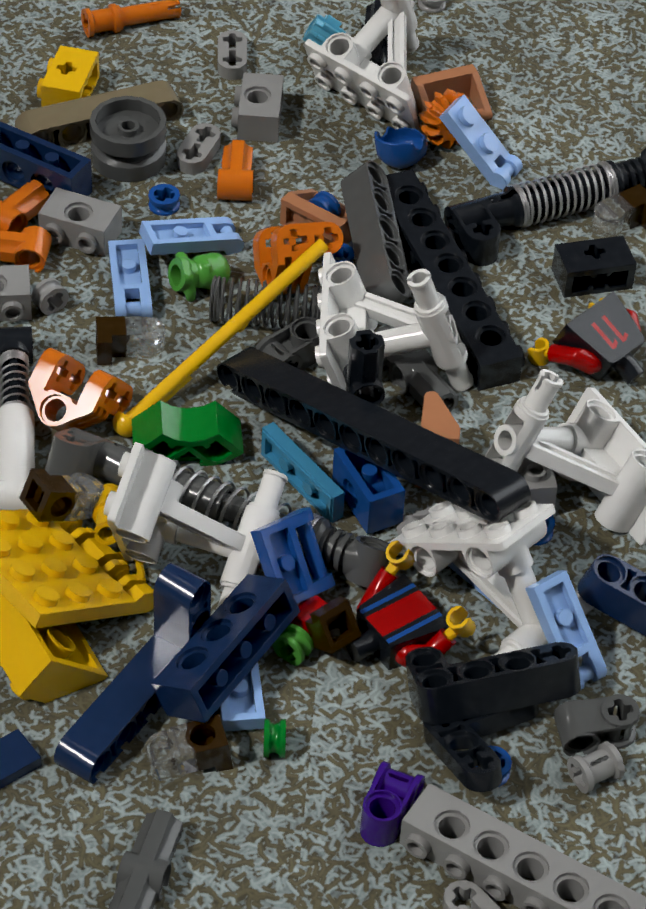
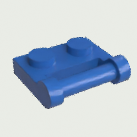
[251,507,336,604]

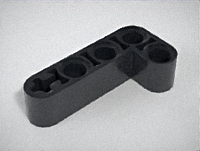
[405,642,581,725]

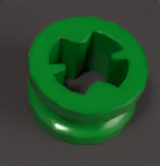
[263,719,286,758]

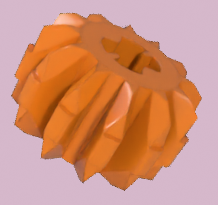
[419,88,476,149]

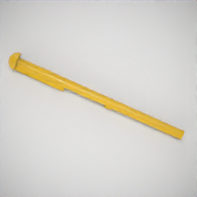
[112,239,328,437]

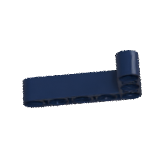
[577,554,646,636]
[54,563,211,784]

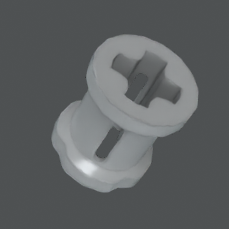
[567,741,625,794]

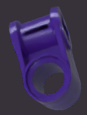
[360,761,425,847]

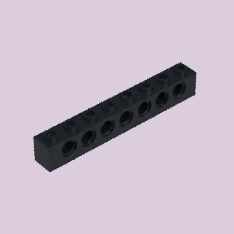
[386,169,525,391]

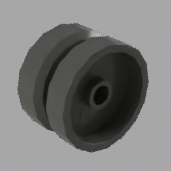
[90,96,167,182]

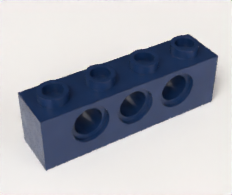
[0,121,92,196]
[151,574,300,723]

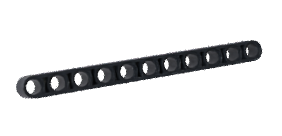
[217,347,531,523]

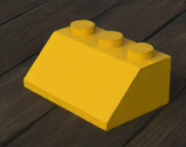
[0,592,108,703]

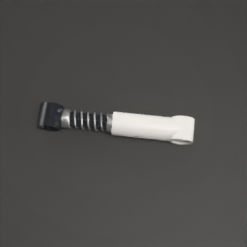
[0,326,35,510]

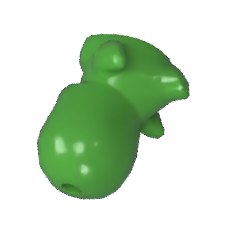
[168,252,231,302]

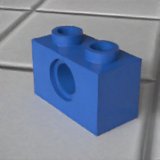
[332,447,406,535]

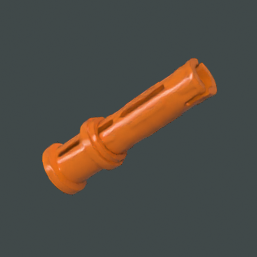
[81,0,181,38]

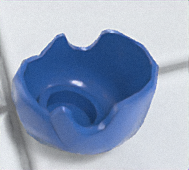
[374,126,428,169]

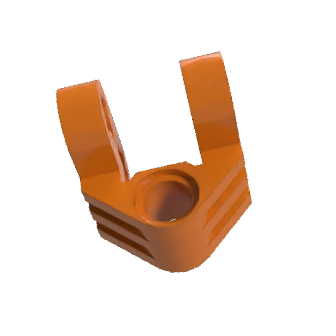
[253,222,344,295]
[28,348,133,432]

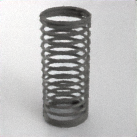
[209,275,322,329]

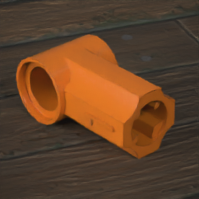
[217,140,254,201]
[0,179,50,233]
[0,225,52,273]

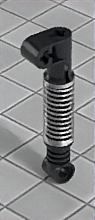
[444,148,646,266]

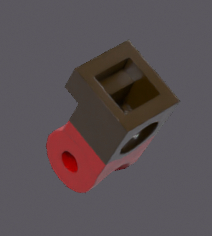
[290,595,361,653]

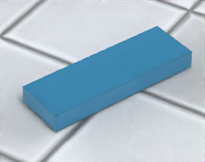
[261,422,345,523]

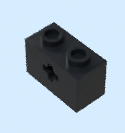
[552,236,637,298]

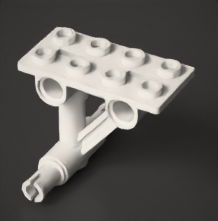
[303,0,422,133]
[315,252,474,392]
[485,369,646,545]
[103,442,288,608]
[390,500,594,655]

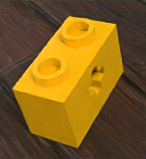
[37,45,100,107]

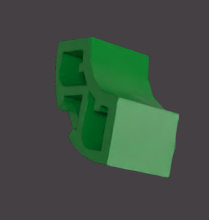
[132,400,244,466]

